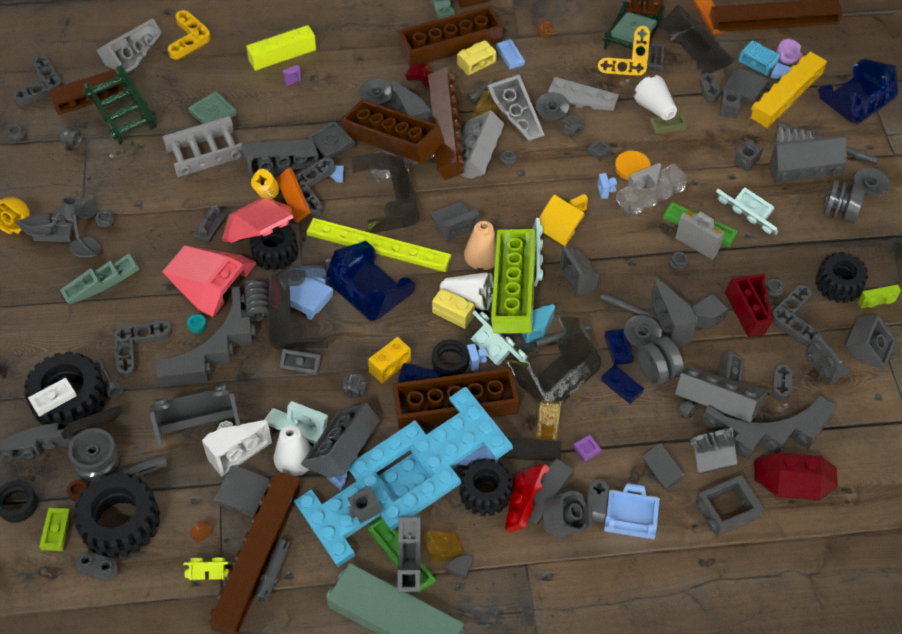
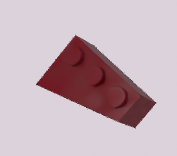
[724,273,773,338]

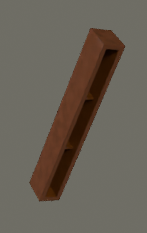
[710,0,843,32]
[428,67,465,180]
[208,471,302,634]

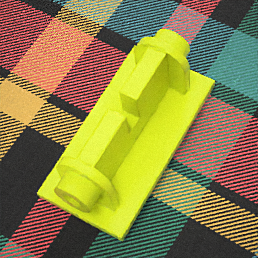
[184,558,231,580]

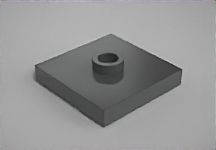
[306,121,355,159]

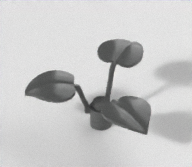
[17,195,101,258]

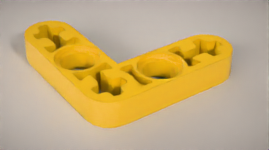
[168,10,211,59]
[598,26,650,76]

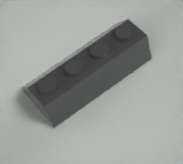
[769,135,847,182]
[301,402,380,478]

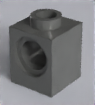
[720,89,741,118]
[734,140,763,172]
[347,486,383,524]

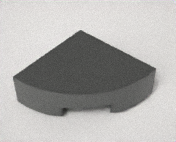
[446,556,474,579]

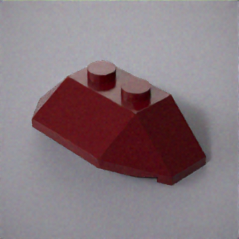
[754,452,838,501]

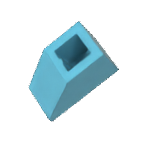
[521,304,555,343]

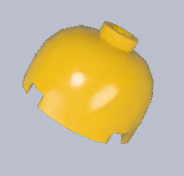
[0,197,30,234]

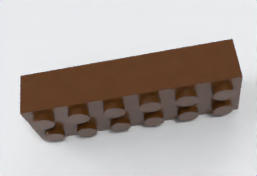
[398,5,503,66]
[340,99,445,164]
[393,368,519,430]

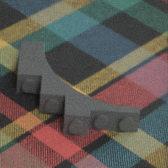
[156,287,256,387]
[701,396,837,459]

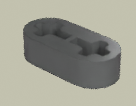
[700,73,720,102]
[772,364,793,401]

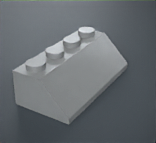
[458,110,504,179]

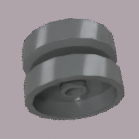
[637,336,684,386]
[68,428,120,482]

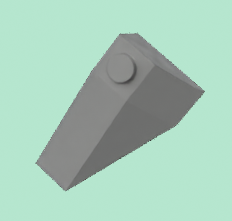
[96,18,162,75]
[487,75,545,142]

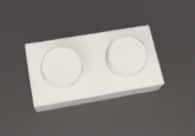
[28,378,76,416]

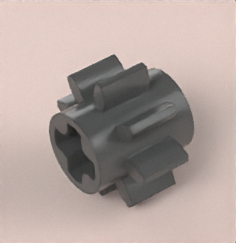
[563,115,584,137]
[342,374,367,398]

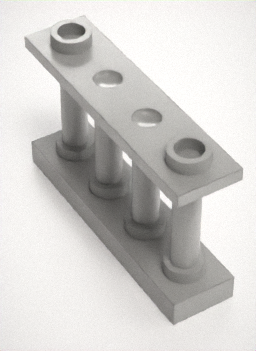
[162,116,244,178]

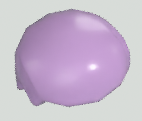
[776,39,802,65]

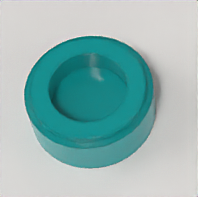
[187,314,207,334]

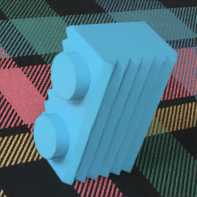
[739,40,780,76]

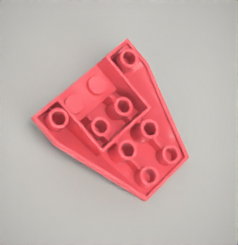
[222,198,293,244]
[162,245,257,318]

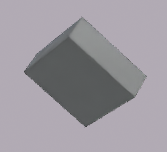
[587,138,612,161]

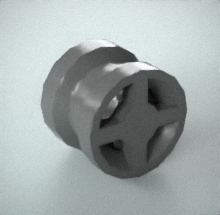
[60,126,83,147]

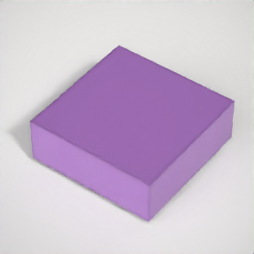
[282,65,301,86]
[573,435,602,462]

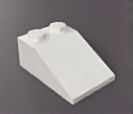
[202,420,272,477]

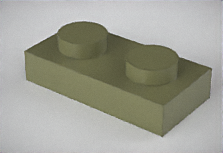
[649,112,688,135]

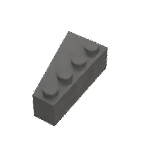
[242,139,319,182]
[675,367,768,423]

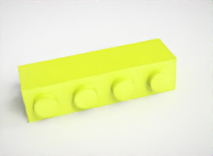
[246,25,316,71]

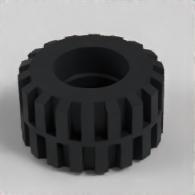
[249,225,298,271]
[815,252,868,303]
[459,458,512,516]

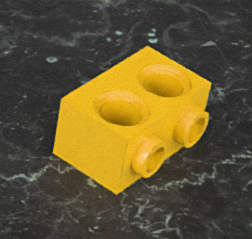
[368,337,411,384]

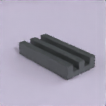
[646,43,665,72]

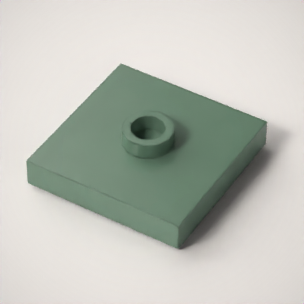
[611,12,657,44]
[188,91,237,124]

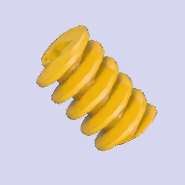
[251,169,280,199]

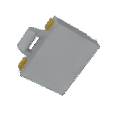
[675,210,725,260]

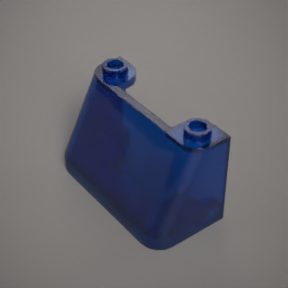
[818,58,898,124]
[326,241,417,321]

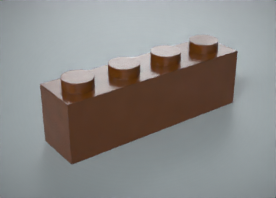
[49,69,124,115]

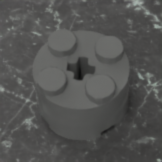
[543,491,592,538]

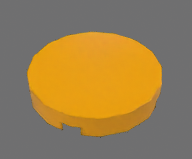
[615,151,650,181]

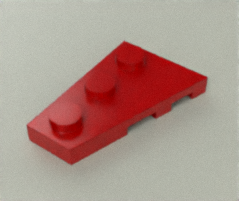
[505,464,550,532]

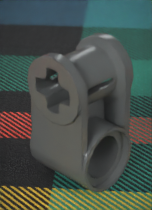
[586,480,609,523]

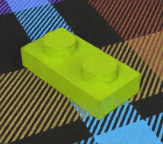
[858,285,901,308]
[39,508,71,551]

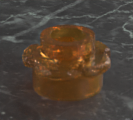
[538,21,554,37]

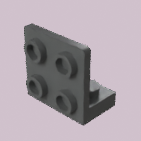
[431,201,479,241]
[805,334,850,384]

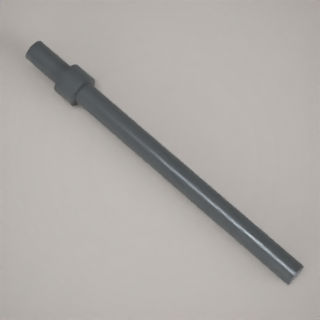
[777,121,879,165]

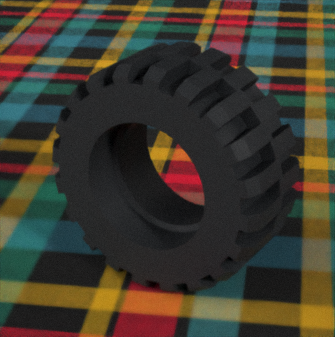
[24,352,107,429]
[73,473,160,558]

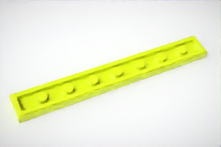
[307,218,452,272]

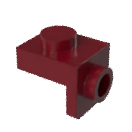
[405,63,433,87]

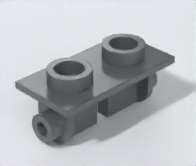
[192,205,226,242]

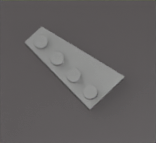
[548,77,619,111]

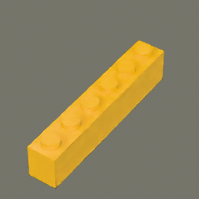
[751,52,827,128]

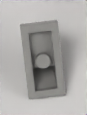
[627,163,661,194]

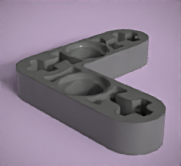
[13,55,62,106]
[295,158,336,218]
[772,285,822,347]
[114,320,172,379]

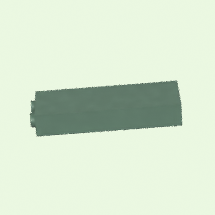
[326,563,464,634]

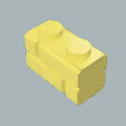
[457,40,496,76]
[432,288,475,329]

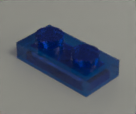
[604,329,634,365]
[398,363,441,383]
[601,365,644,404]

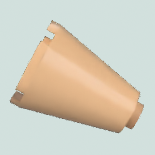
[464,221,497,270]

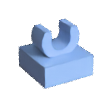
[597,173,617,199]
[467,344,487,372]

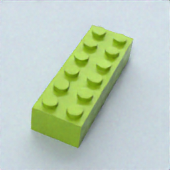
[491,229,536,333]

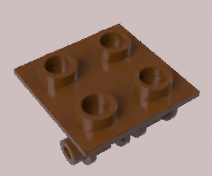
[626,0,664,15]

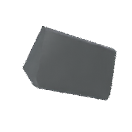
[279,349,323,374]
[717,351,744,382]
[642,443,684,490]

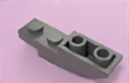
[0,423,80,461]

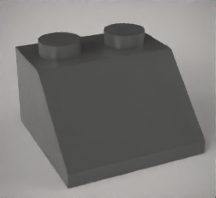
[560,246,599,297]
[845,314,896,369]

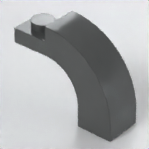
[398,515,421,592]

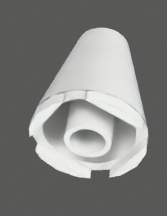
[634,75,677,120]
[440,272,494,310]
[274,425,312,476]

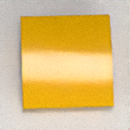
[539,194,585,246]

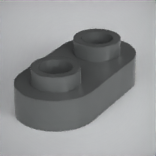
[75,552,119,581]

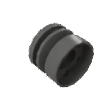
[823,179,866,223]

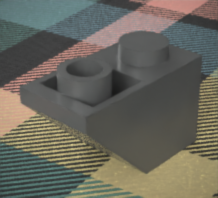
[691,294,728,329]

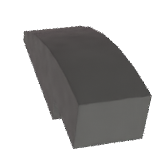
[528,458,574,526]

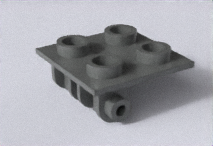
[690,428,738,474]

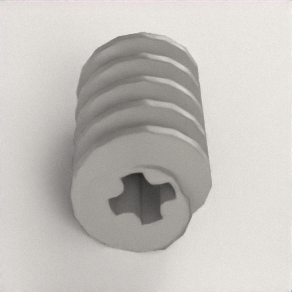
[775,127,814,145]

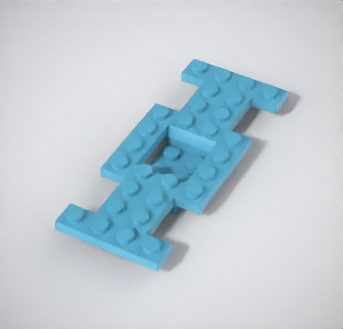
[294,387,513,567]

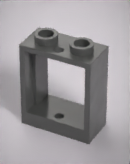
[696,475,764,537]

